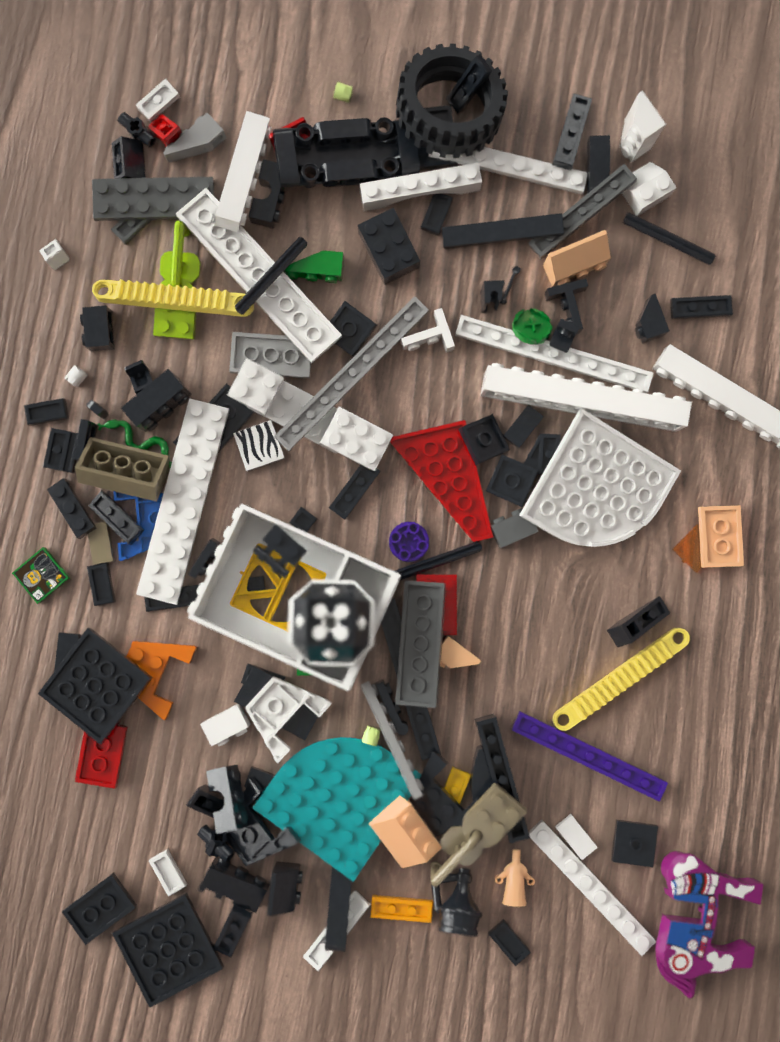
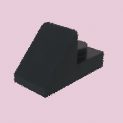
[549,318,580,353]
[186,784,225,818]

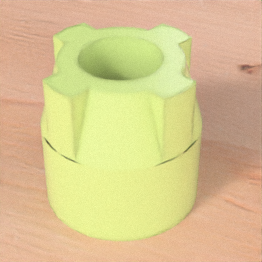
[333,82,353,103]
[362,726,380,746]

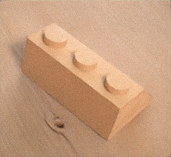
[543,230,611,287]
[369,796,442,868]

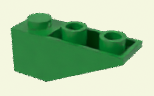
[283,250,344,283]

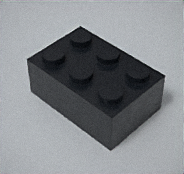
[357,207,420,285]
[121,369,191,432]

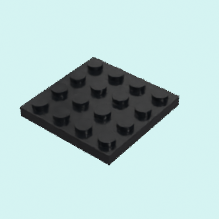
[38,628,153,744]
[112,893,224,1008]

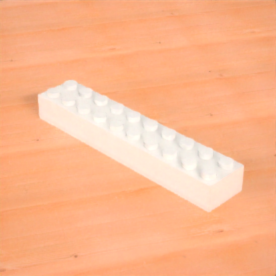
[480,363,692,432]

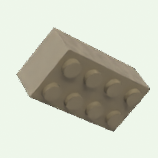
[75,437,170,502]

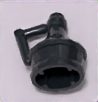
[430,868,482,937]

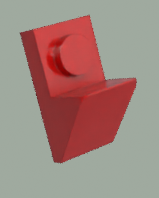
[147,113,182,147]

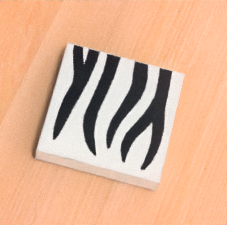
[233,420,285,471]

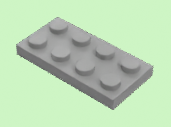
[229,332,311,379]

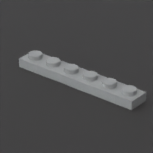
[360,681,424,799]

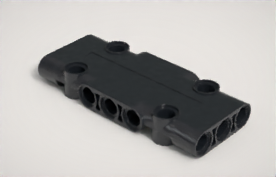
[273,117,420,188]

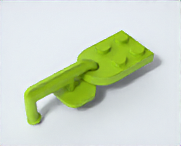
[153,220,200,340]

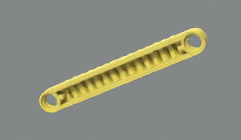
[92,279,254,317]
[553,628,690,731]

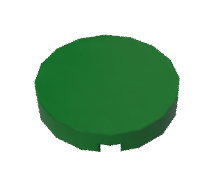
[512,308,553,345]

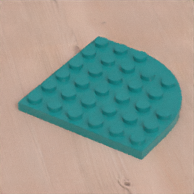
[253,737,422,882]

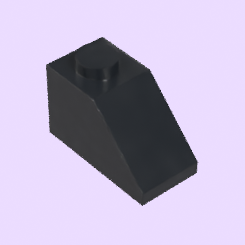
[635,294,670,343]

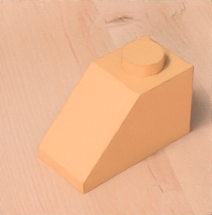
[440,635,481,668]

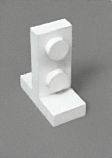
[401,308,455,352]

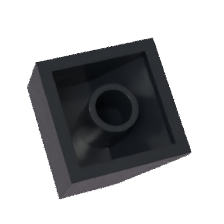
[267,861,303,916]

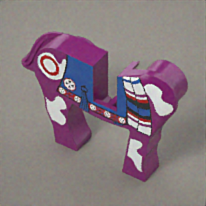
[656,851,764,999]

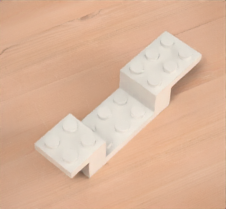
[227,358,393,471]

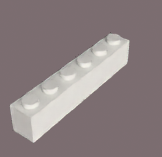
[215,111,272,233]

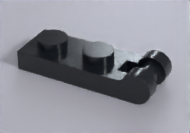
[376,680,408,736]

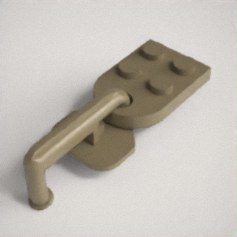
[430,783,527,887]

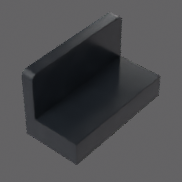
[111,136,146,179]

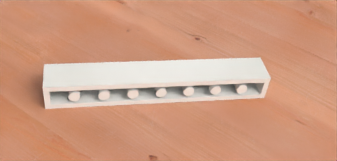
[652,344,780,449]

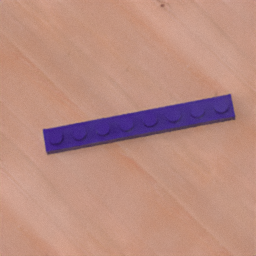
[511,711,668,802]

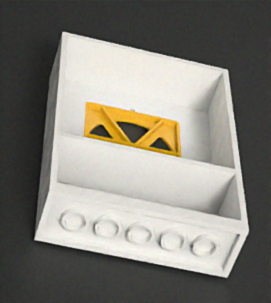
[188,504,401,691]

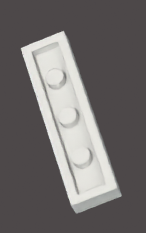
[303,891,371,971]

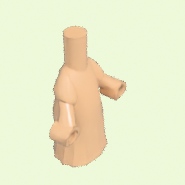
[494,849,535,907]

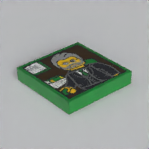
[12,547,70,604]

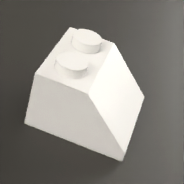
[622,162,677,216]

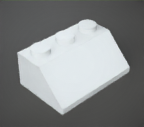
[620,91,666,162]

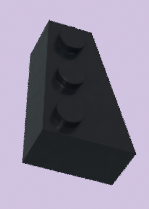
[197,857,270,913]

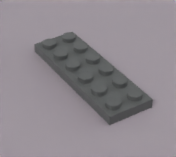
[92,177,214,221]
[395,581,446,708]

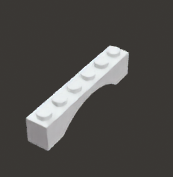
[360,163,482,211]

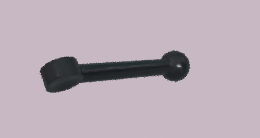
[500,266,520,305]

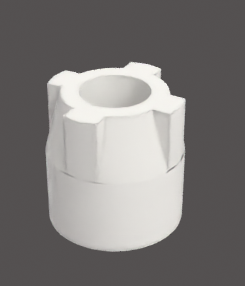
[65,365,88,387]

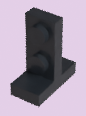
[545,279,588,334]

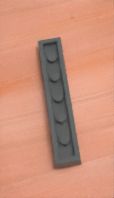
[528,164,637,259]

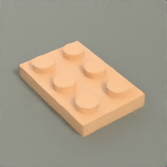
[698,505,744,568]

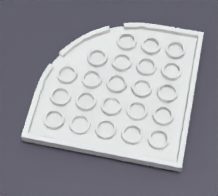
[519,409,681,547]

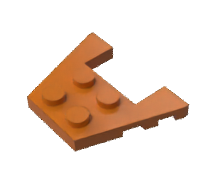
[127,641,198,720]

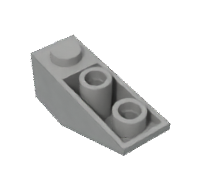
[163,113,226,162]

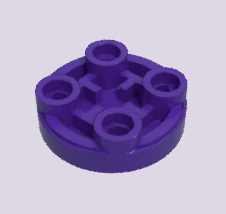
[389,522,429,562]

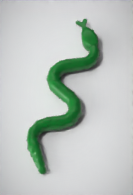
[97,419,172,468]

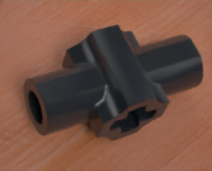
[117,112,157,148]
[197,825,235,862]

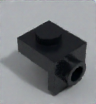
[124,360,154,395]

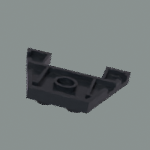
[409,750,481,837]
[225,777,302,866]

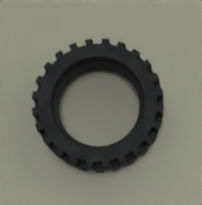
[396,43,508,158]

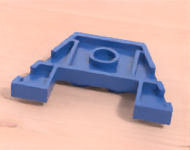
[113,491,164,561]

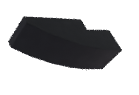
[586,135,610,194]
[470,745,493,801]

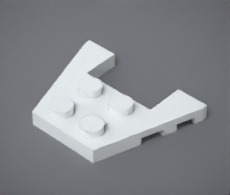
[245,676,332,763]

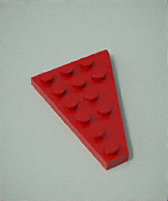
[390,420,493,542]

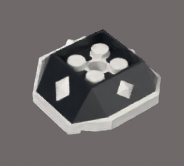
[288,580,375,666]

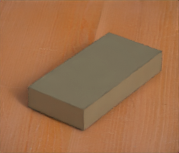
[88,522,115,565]

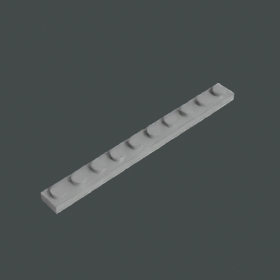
[274,296,429,452]

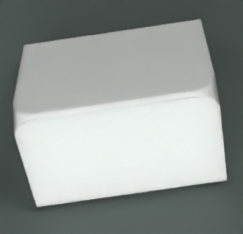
[40,240,70,270]

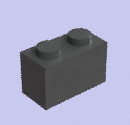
[491,508,539,548]

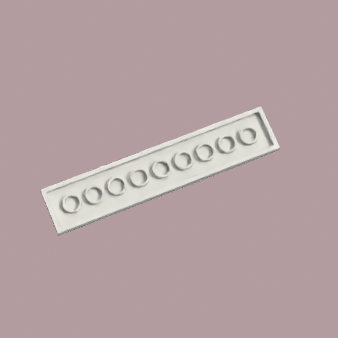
[176,188,342,363]
[136,398,229,605]

